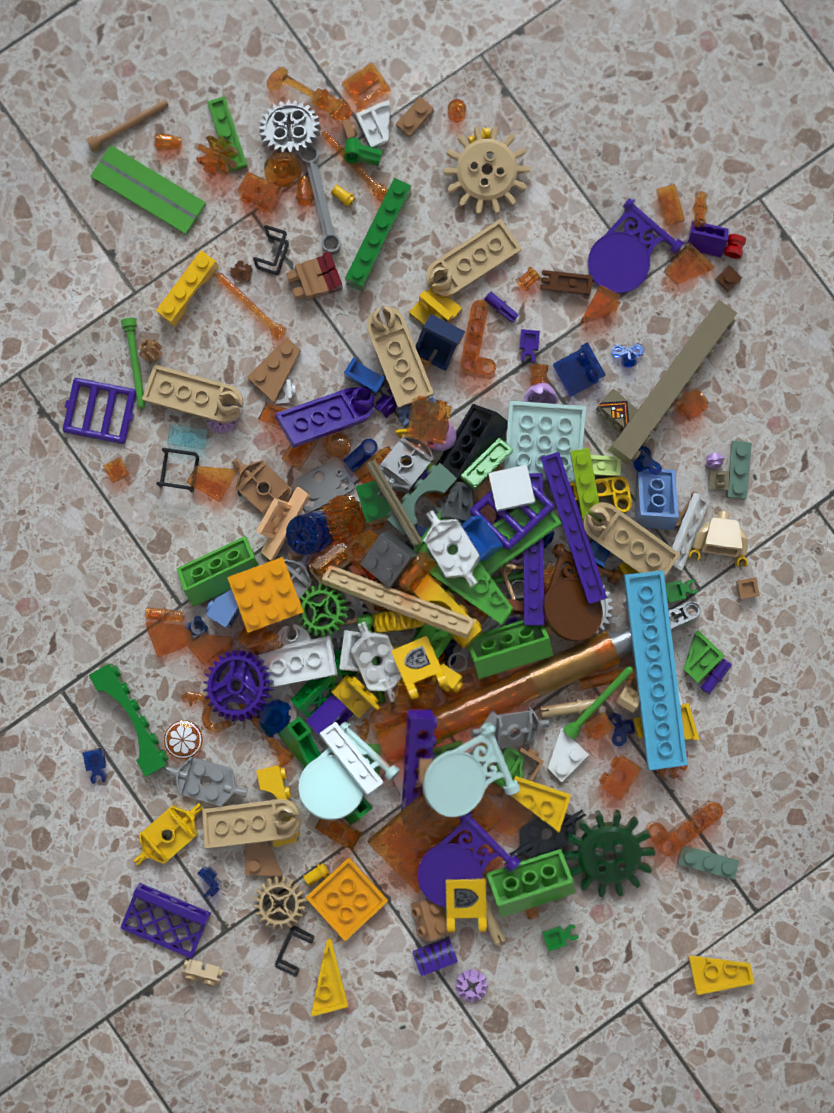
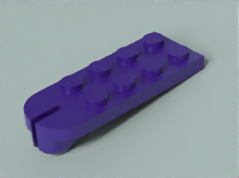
[275,387,374,448]

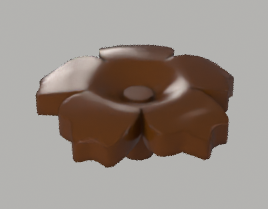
[229,261,253,284]

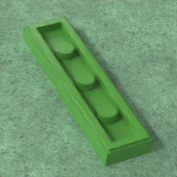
[207,96,248,173]

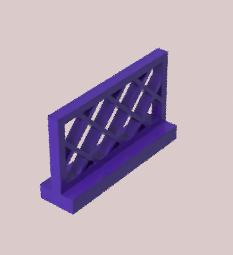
[120,883,211,959]

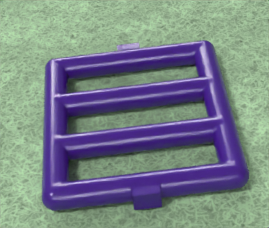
[62,378,136,444]
[470,481,555,550]

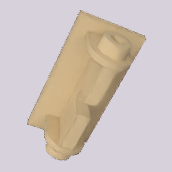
[181,959,223,987]

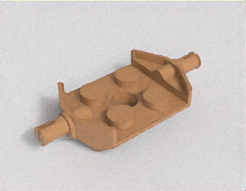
[231,458,293,515]

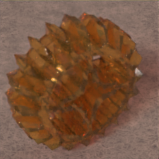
[325,494,366,547]

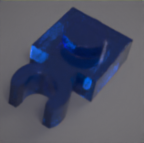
[82,748,107,784]

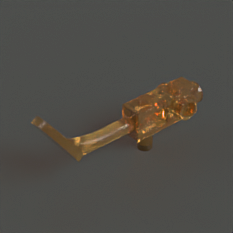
[266,67,353,121]

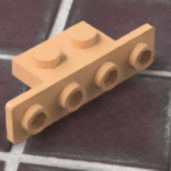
[256,487,310,561]

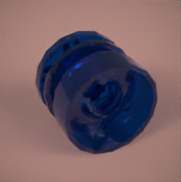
[286,511,337,555]

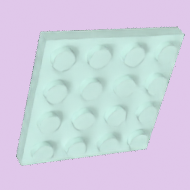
[504,401,586,482]

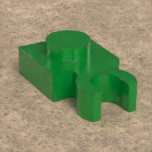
[665,579,698,603]
[542,924,579,951]

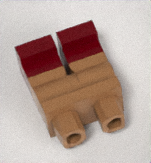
[286,251,343,301]

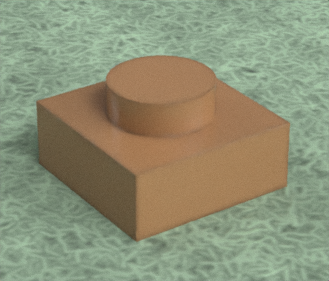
[342,119,358,139]
[736,577,760,600]

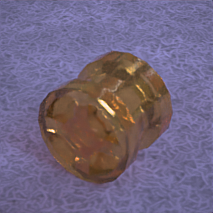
[447,99,466,122]

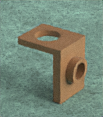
[519,747,544,781]

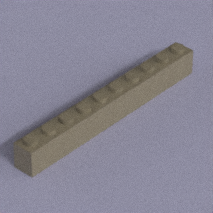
[608,300,737,464]

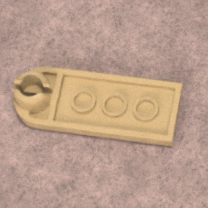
[426,219,522,297]
[367,306,434,409]
[142,364,244,423]
[583,502,681,577]
[202,799,301,849]

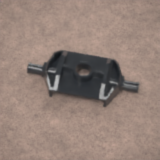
[509,809,586,858]

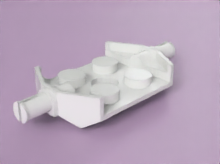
[423,510,480,587]
[351,622,402,702]

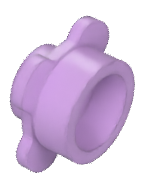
[705,453,725,469]

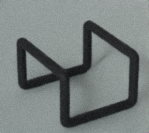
[253,225,289,275]
[156,448,199,492]
[274,926,315,977]

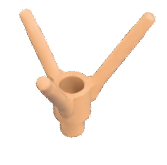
[498,563,524,600]

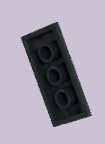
[436,404,508,483]

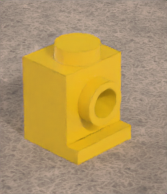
[431,663,463,693]

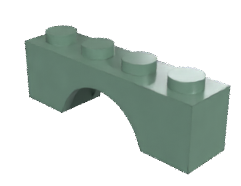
[387,463,457,537]

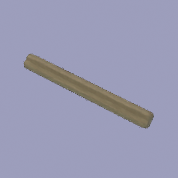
[366,460,422,547]

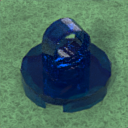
[256,699,291,738]

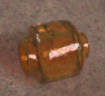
[323,432,352,459]

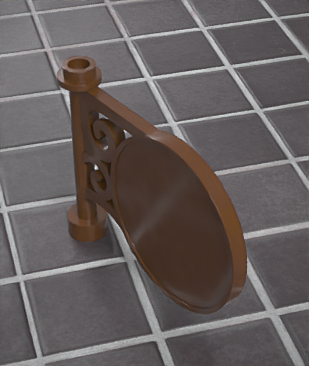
[543,543,622,642]

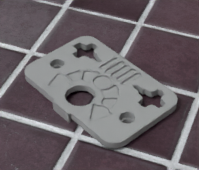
[292,459,354,512]

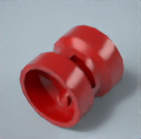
[723,234,747,259]

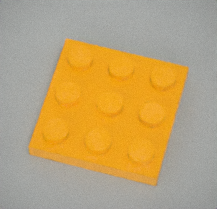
[227,557,303,633]
[305,857,388,941]

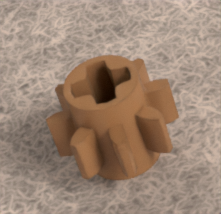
[138,339,163,362]

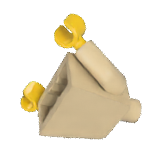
[688,511,748,567]

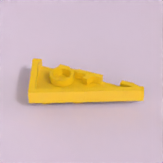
[311,938,349,1017]

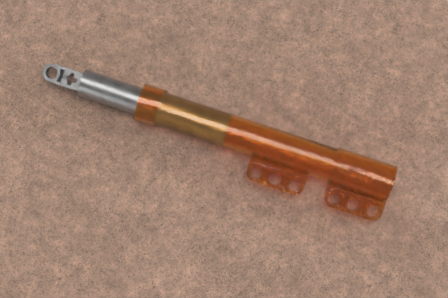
[370,601,701,765]

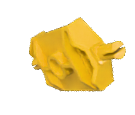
[133,803,204,866]

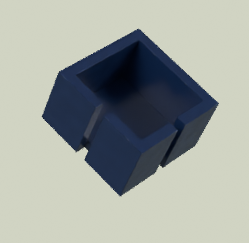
[415,314,465,371]

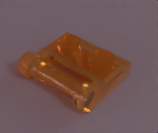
[341,62,391,112]

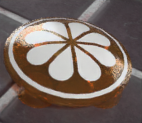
[164,720,203,759]

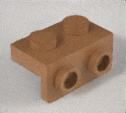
[411,899,450,941]

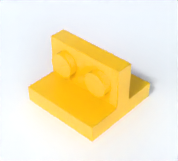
[409,284,462,326]

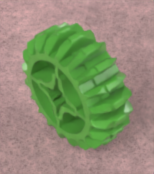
[297,584,349,637]

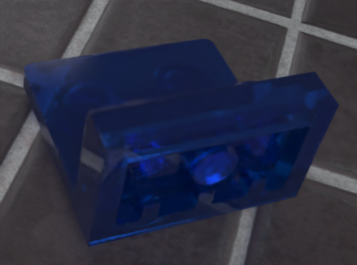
[553,342,606,397]

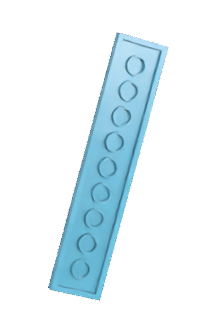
[624,570,688,770]

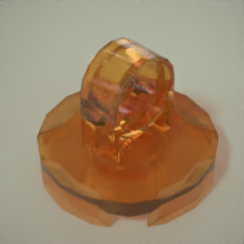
[263,151,302,188]

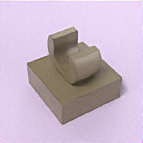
[708,470,729,491]

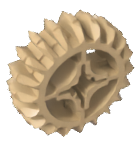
[253,876,306,930]

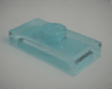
[167,424,208,450]

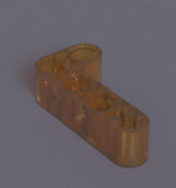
[460,300,496,379]
[645,801,723,856]

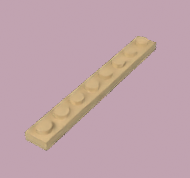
[322,565,475,639]

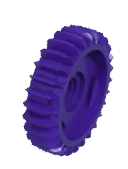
[203,650,274,722]

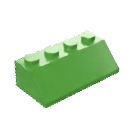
[176,536,259,607]
[468,620,553,679]
[486,849,575,918]

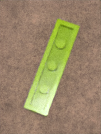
[569,447,602,523]

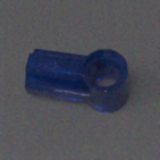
[343,438,378,473]

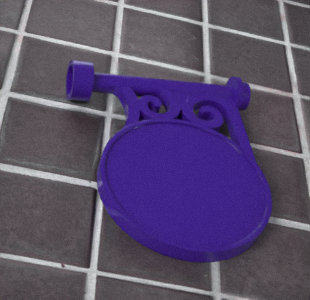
[588,198,685,294]
[418,811,520,907]

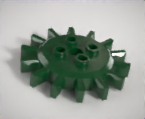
[564,809,655,897]

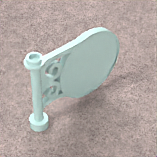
[299,722,401,820]
[423,723,520,817]

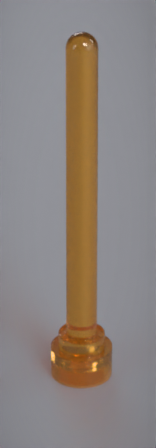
[322,131,388,201]
[216,272,287,340]
[233,689,295,766]

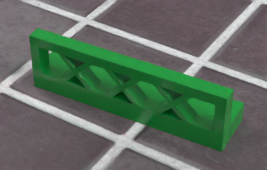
[291,646,358,718]

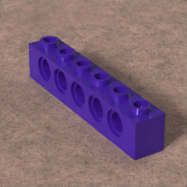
[401,710,437,826]

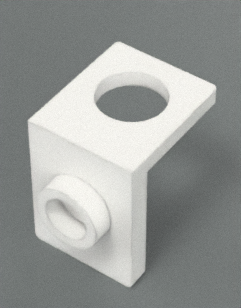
[270,379,296,405]

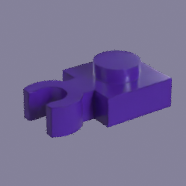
[519,329,540,364]

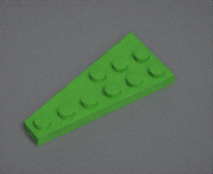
[413,510,514,625]

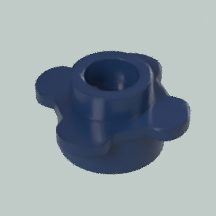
[185,616,208,639]

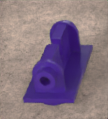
[375,388,397,419]

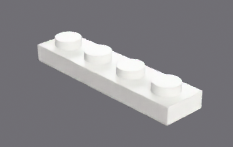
[672,493,710,571]
[320,722,383,796]

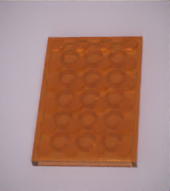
[367,792,506,894]

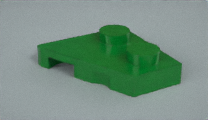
[355,480,392,523]

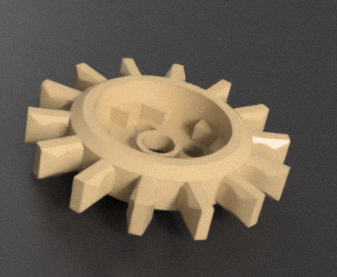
[443,126,530,215]

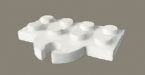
[257,624,338,688]

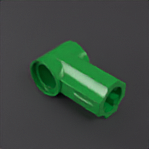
[344,138,382,166]

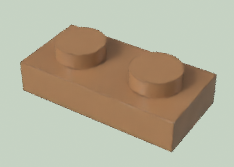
[396,97,434,138]

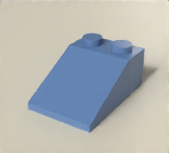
[635,467,679,530]
[206,589,240,629]

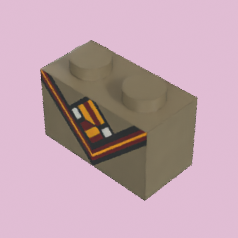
[596,389,638,432]

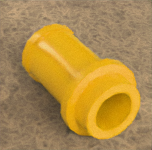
[467,127,491,144]
[331,184,356,207]
[303,863,329,886]

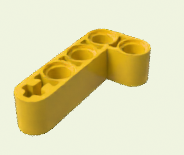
[570,476,632,513]

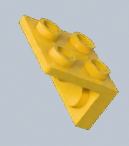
[331,675,380,718]

